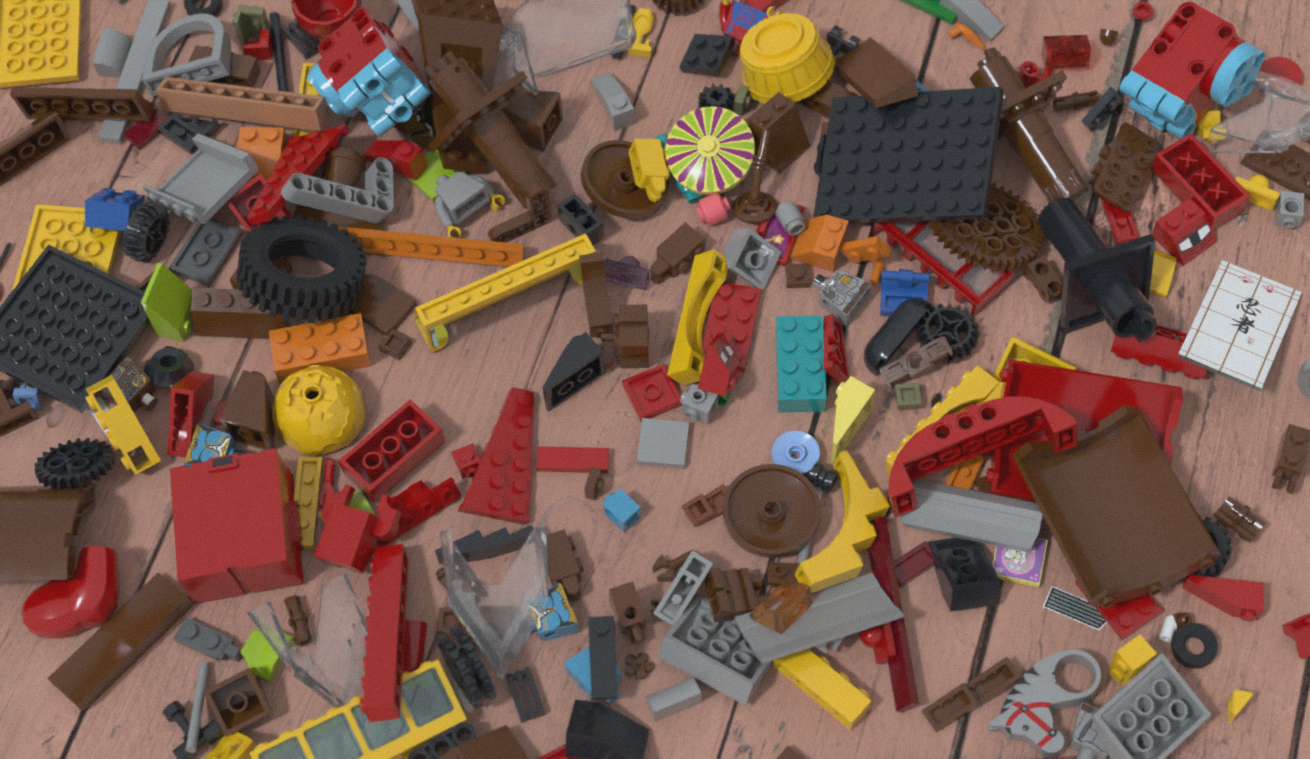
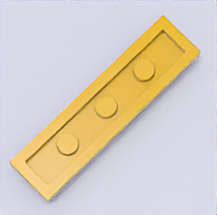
[293,457,324,549]

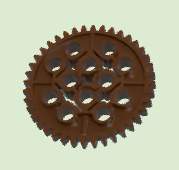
[927,183,1044,272]

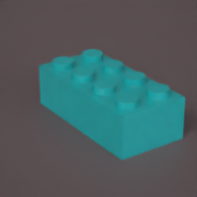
[775,316,826,413]

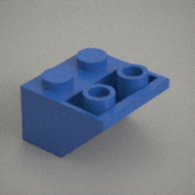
[85,188,145,231]

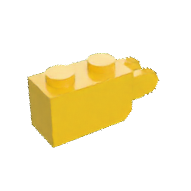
[628,138,669,202]

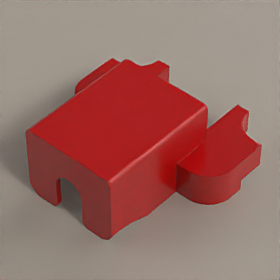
[314,485,401,574]

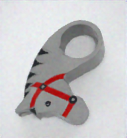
[988,650,1101,759]

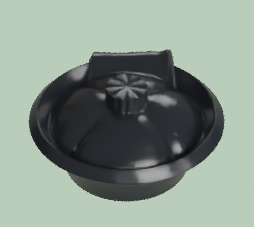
[144,346,194,387]

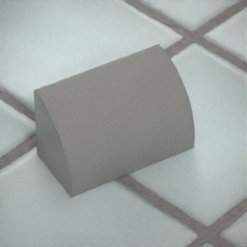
[93,28,132,77]
[645,678,702,722]

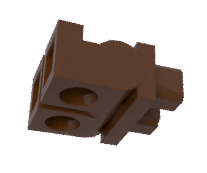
[704,568,768,622]

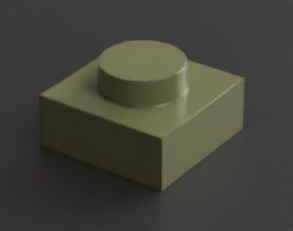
[734,85,752,116]
[894,383,922,410]

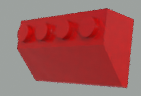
[1111,324,1208,379]

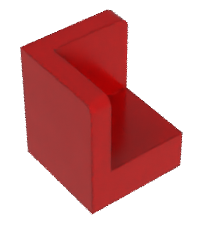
[243,30,273,61]

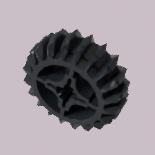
[122,202,170,263]
[916,303,980,364]

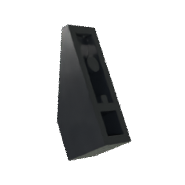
[588,616,618,700]

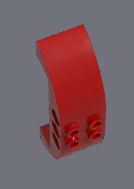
[888,397,1078,518]

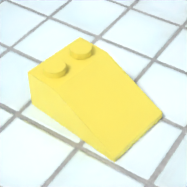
[831,376,875,464]

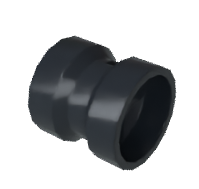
[807,462,839,494]

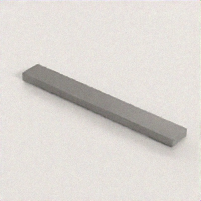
[98,0,171,144]

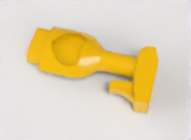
[628,8,654,58]

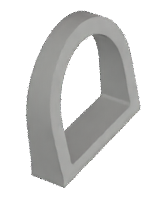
[141,14,231,96]

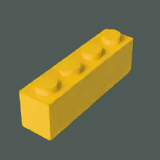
[773,648,871,731]

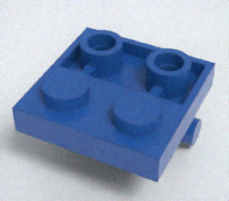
[880,269,930,316]

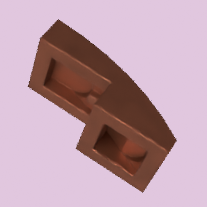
[681,484,727,527]

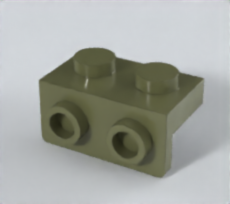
[232,5,272,47]

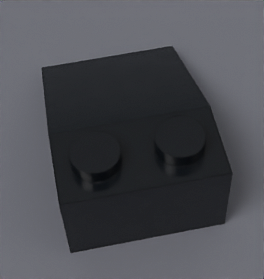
[542,332,605,412]
[929,537,1001,612]
[565,700,649,759]

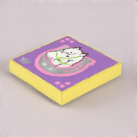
[992,538,1048,588]

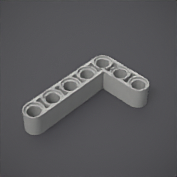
[281,157,394,224]

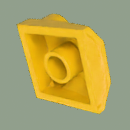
[1150,250,1177,298]

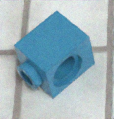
[603,488,641,532]

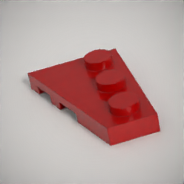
[823,314,850,384]

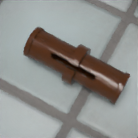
[1052,90,1099,112]
[284,595,313,646]

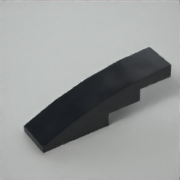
[435,524,537,564]

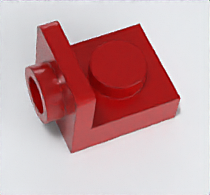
[451,443,480,479]

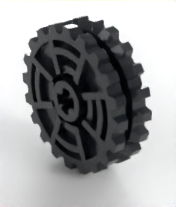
[435,625,497,708]

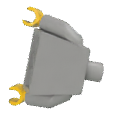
[435,172,505,238]

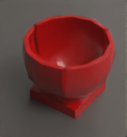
[291,0,362,42]

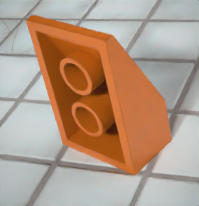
[237,127,288,183]

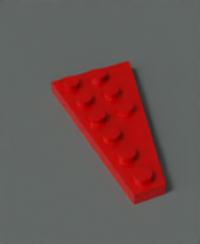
[247,124,350,226]
[458,387,534,525]

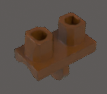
[1213,496,1266,543]

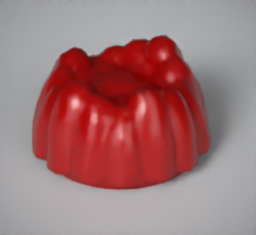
[1133,1,1154,21]

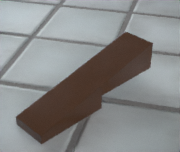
[922,657,1021,733]

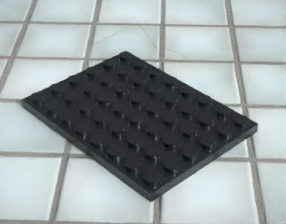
[813,86,1004,223]

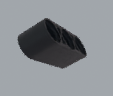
[408,722,477,759]

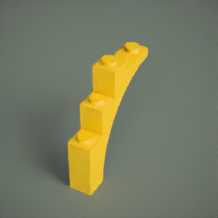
[795,450,890,595]

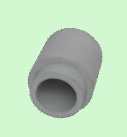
[775,201,805,236]

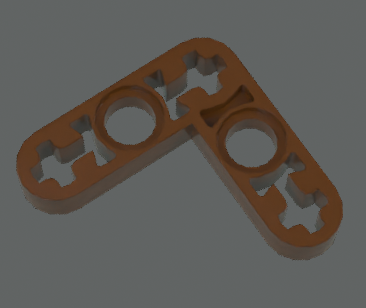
[488,182,551,243]

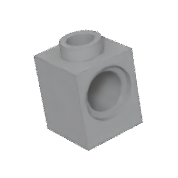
[1275,191,1304,229]

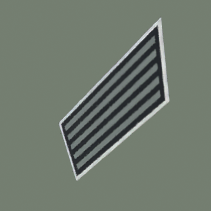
[1043,586,1107,630]

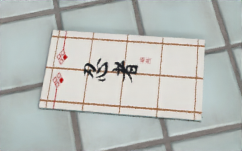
[1177,260,1302,391]

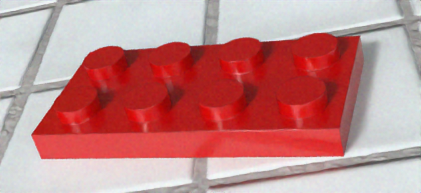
[702,282,761,373]

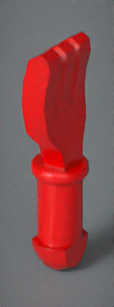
[319,458,336,507]

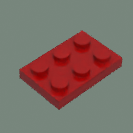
[1075,580,1163,640]

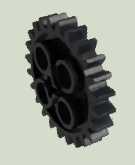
[34,438,115,490]

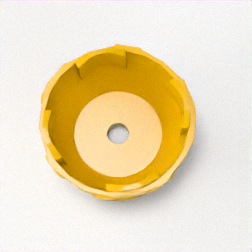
[272,365,366,456]

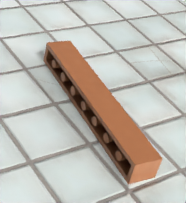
[156,77,330,131]

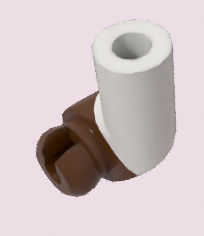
[1159,612,1192,642]

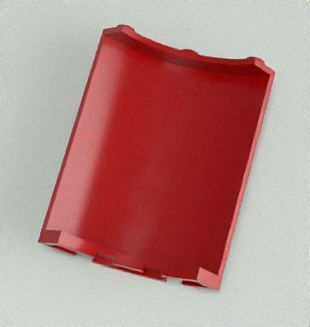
[986,359,1184,500]

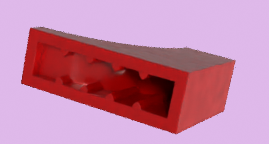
[167,371,214,458]

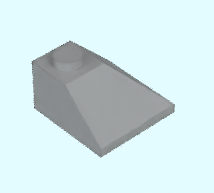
[724,228,781,291]

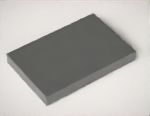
[169,218,243,287]

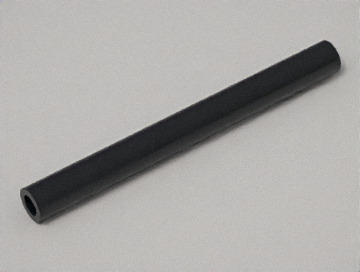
[269,12,289,92]

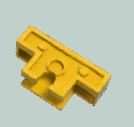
[85,375,161,475]

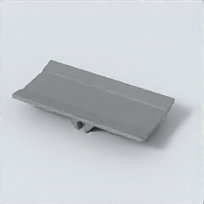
[735,573,904,664]

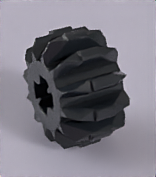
[698,83,735,111]

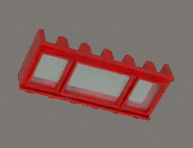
[873,220,1014,317]

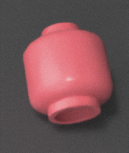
[696,193,731,226]

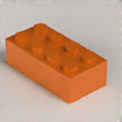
[269,313,371,384]

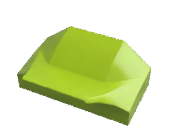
[241,628,296,683]

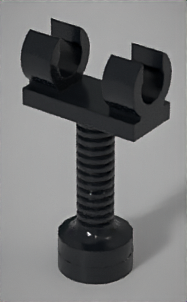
[826,25,861,57]

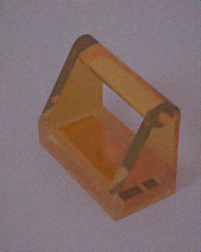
[749,583,812,634]

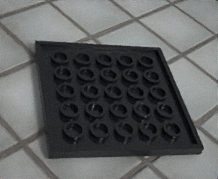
[0,245,150,413]

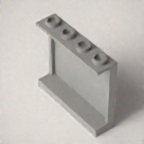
[143,134,260,224]

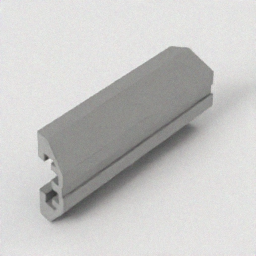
[901,480,1043,552]

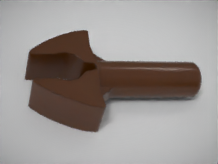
[652,550,695,582]

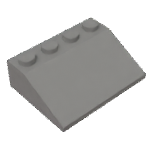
[658,595,773,706]
[1091,653,1211,759]

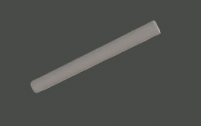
[186,662,210,753]

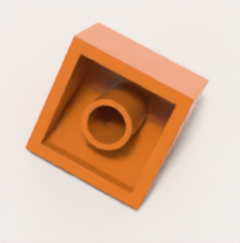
[790,215,849,272]

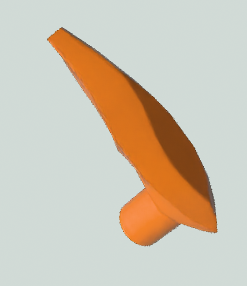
[948,22,986,50]

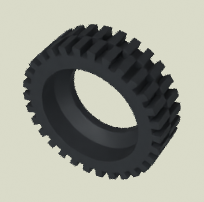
[237,215,367,323]

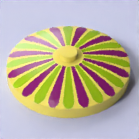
[665,107,755,195]

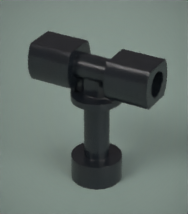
[162,701,224,759]

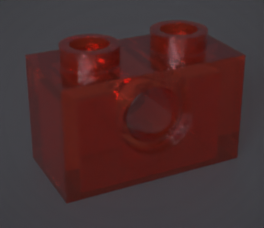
[1042,35,1091,69]

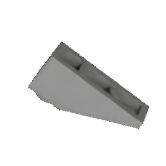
[590,72,635,131]
[653,550,713,627]

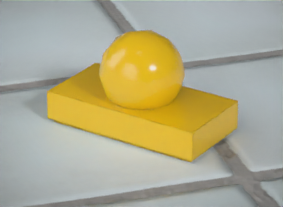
[1235,174,1280,211]

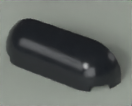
[863,298,934,376]

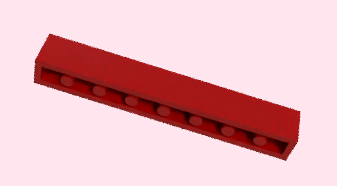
[360,544,409,723]

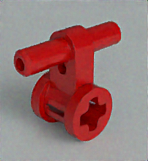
[1016,61,1053,88]

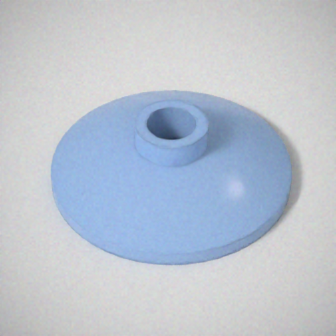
[772,431,820,474]

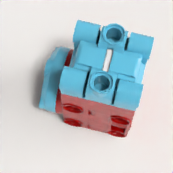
[1119,2,1265,139]
[307,8,432,137]

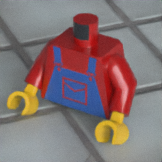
[719,0,783,56]

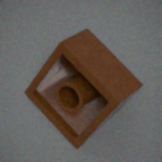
[203,667,272,737]

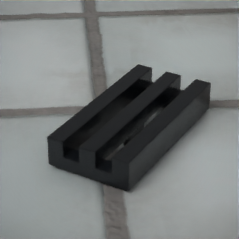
[281,19,321,59]
[506,667,545,723]

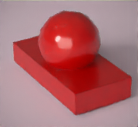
[860,621,897,664]

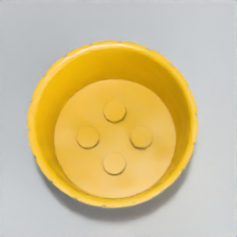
[740,13,835,104]

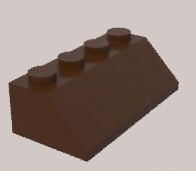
[0,111,70,186]
[191,288,289,339]

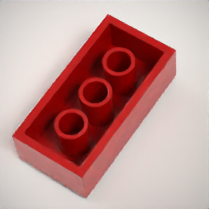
[338,399,445,503]

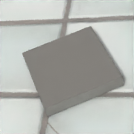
[637,418,689,468]

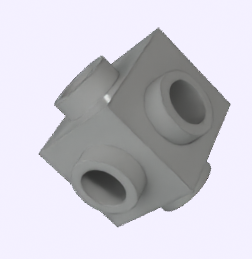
[680,384,718,424]

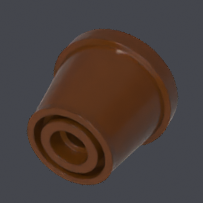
[322,148,366,188]

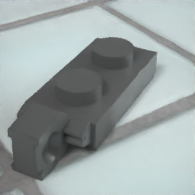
[173,617,242,662]

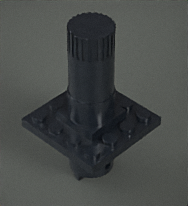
[1038,198,1157,342]

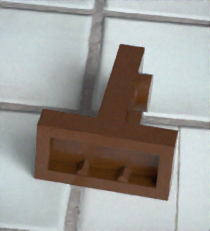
[0,379,39,437]

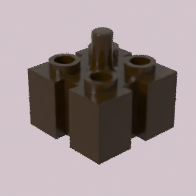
[394,96,436,149]

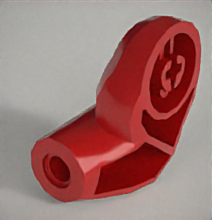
[22,546,120,639]

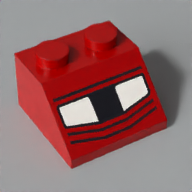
[1152,198,1217,266]
[698,332,742,396]

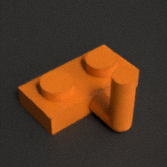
[840,236,891,285]

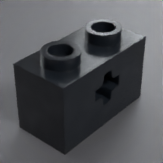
[557,193,605,245]

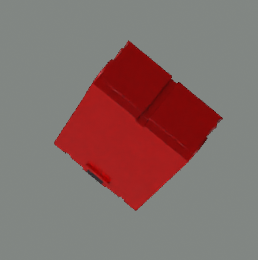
[170,448,304,604]

